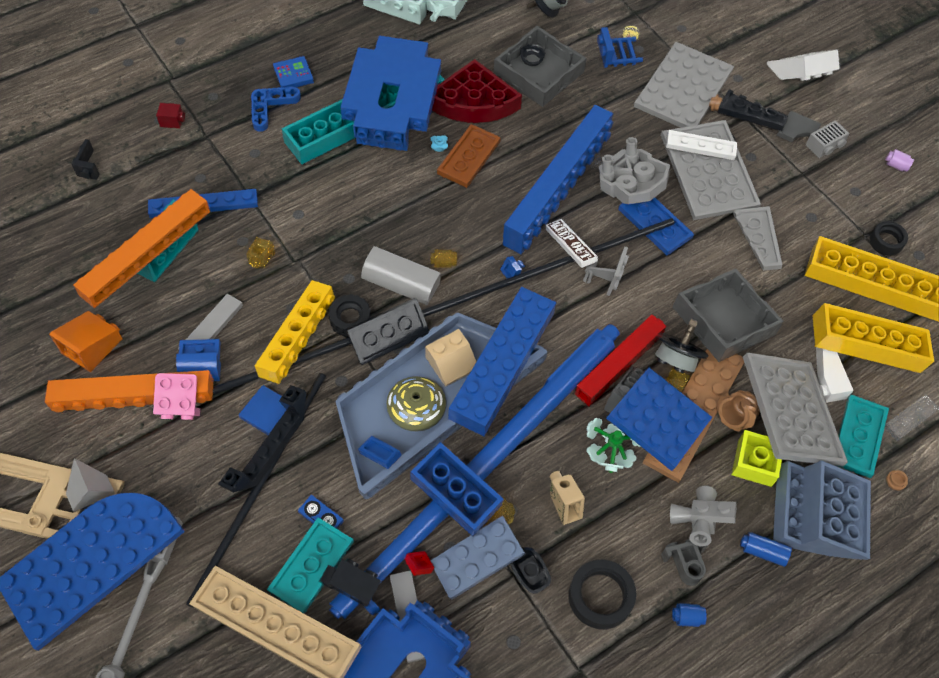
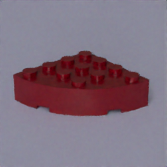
[432,59,522,123]

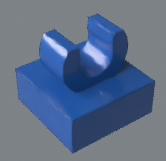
[500,256,525,278]

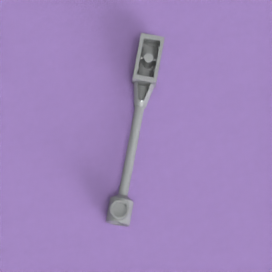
[96,517,183,678]

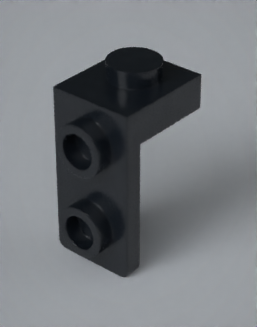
[72,139,100,180]

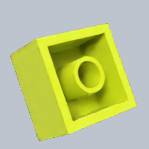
[732,430,782,487]

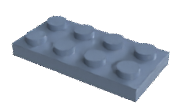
[431,516,525,600]

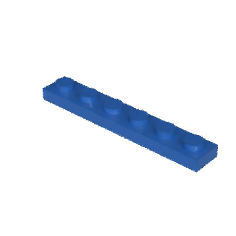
[148,189,258,218]

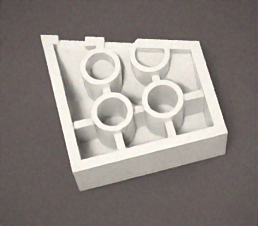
[767,49,839,81]

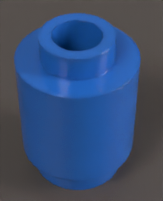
[672,603,707,627]

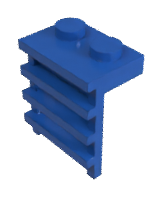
[597,27,643,67]

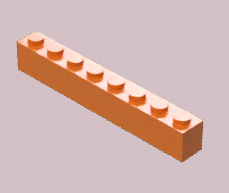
[73,189,210,308]
[45,370,214,412]

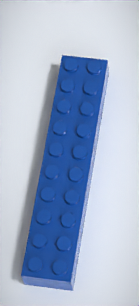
[503,105,613,254]

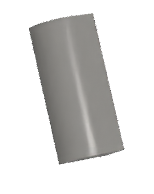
[361,246,440,305]

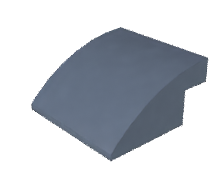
[773,460,871,560]

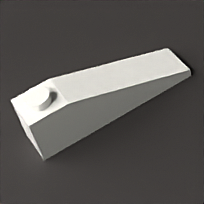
[816,347,853,403]

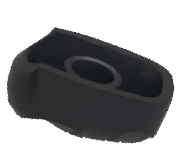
[511,547,551,594]

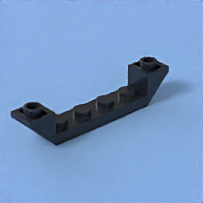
[218,385,306,493]

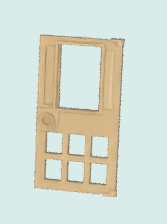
[0,453,125,539]

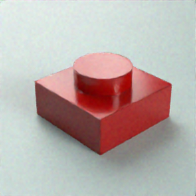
[405,551,435,576]

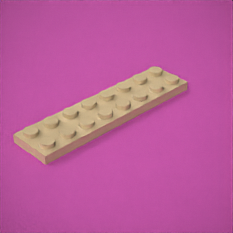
[189,566,362,678]

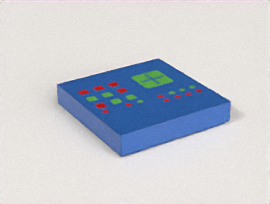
[273,56,314,88]

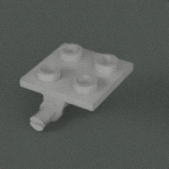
[583,247,629,296]

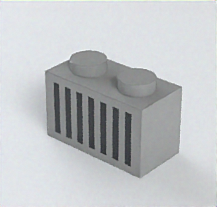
[806,120,849,158]

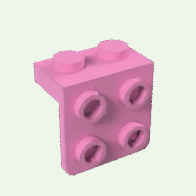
[153,373,200,420]

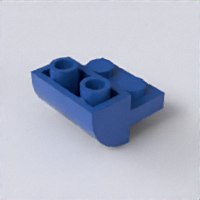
[176,339,221,381]

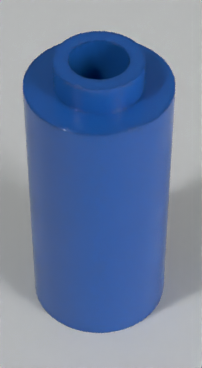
[740,532,792,567]

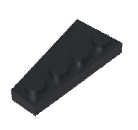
[718,89,788,131]

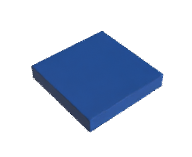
[238,385,286,435]

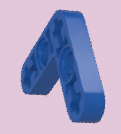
[251,87,301,132]

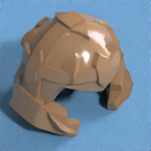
[716,390,760,432]

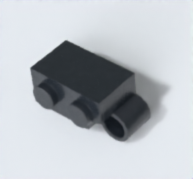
[319,558,381,607]

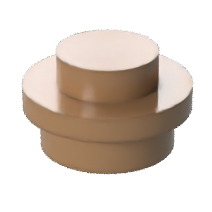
[709,95,723,111]
[886,470,908,491]

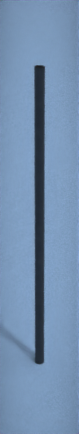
[186,373,326,608]

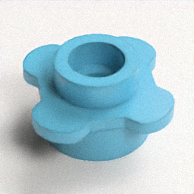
[431,135,448,152]

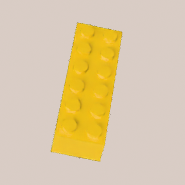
[813,303,934,373]

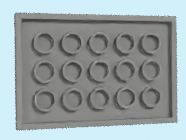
[634,42,734,128]
[661,120,761,220]
[743,353,848,466]

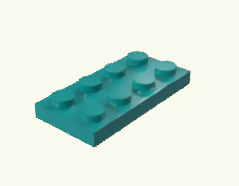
[838,394,889,479]
[267,517,354,614]

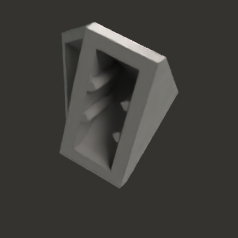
[66,458,115,512]

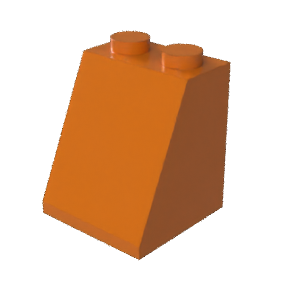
[49,311,122,373]

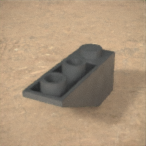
[604,366,644,413]

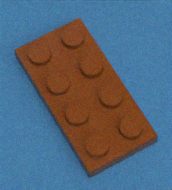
[437,124,501,188]

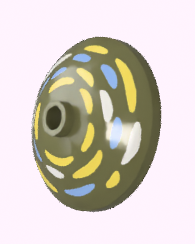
[387,376,446,431]

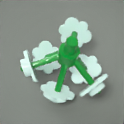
[587,418,641,473]

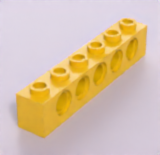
[255,280,335,384]

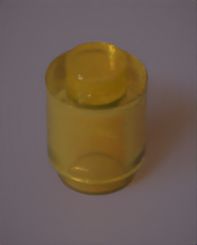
[430,249,457,268]

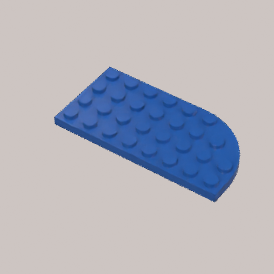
[0,493,185,651]

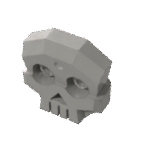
[599,137,670,204]

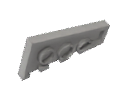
[733,206,782,271]

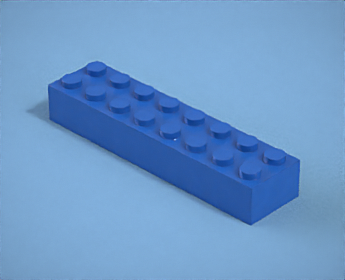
[448,287,556,436]

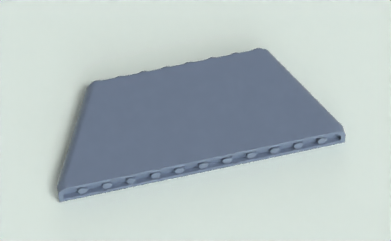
[336,312,547,499]

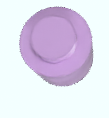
[885,149,914,172]

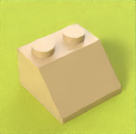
[425,329,476,387]

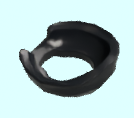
[520,44,546,66]

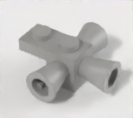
[670,486,737,546]

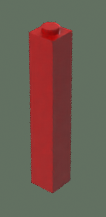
[575,315,666,406]

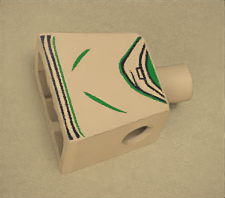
[550,471,585,525]

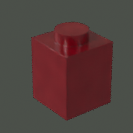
[156,103,185,129]

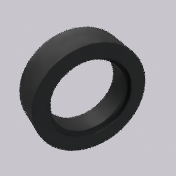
[569,559,636,630]

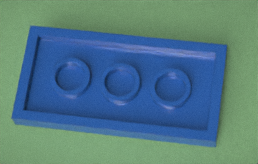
[618,197,694,256]

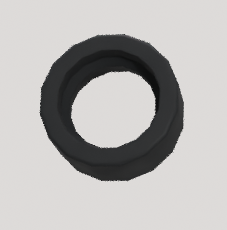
[870,221,908,256]

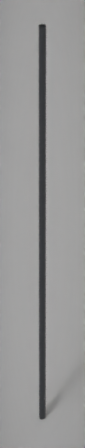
[213,218,674,395]

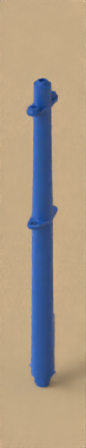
[329,324,620,619]

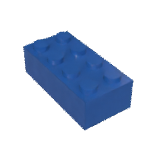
[410,442,504,536]

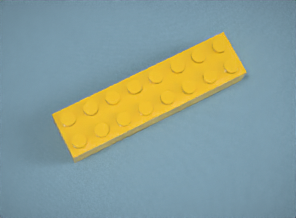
[804,236,939,322]

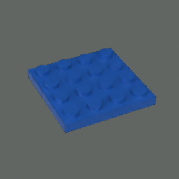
[606,368,712,471]

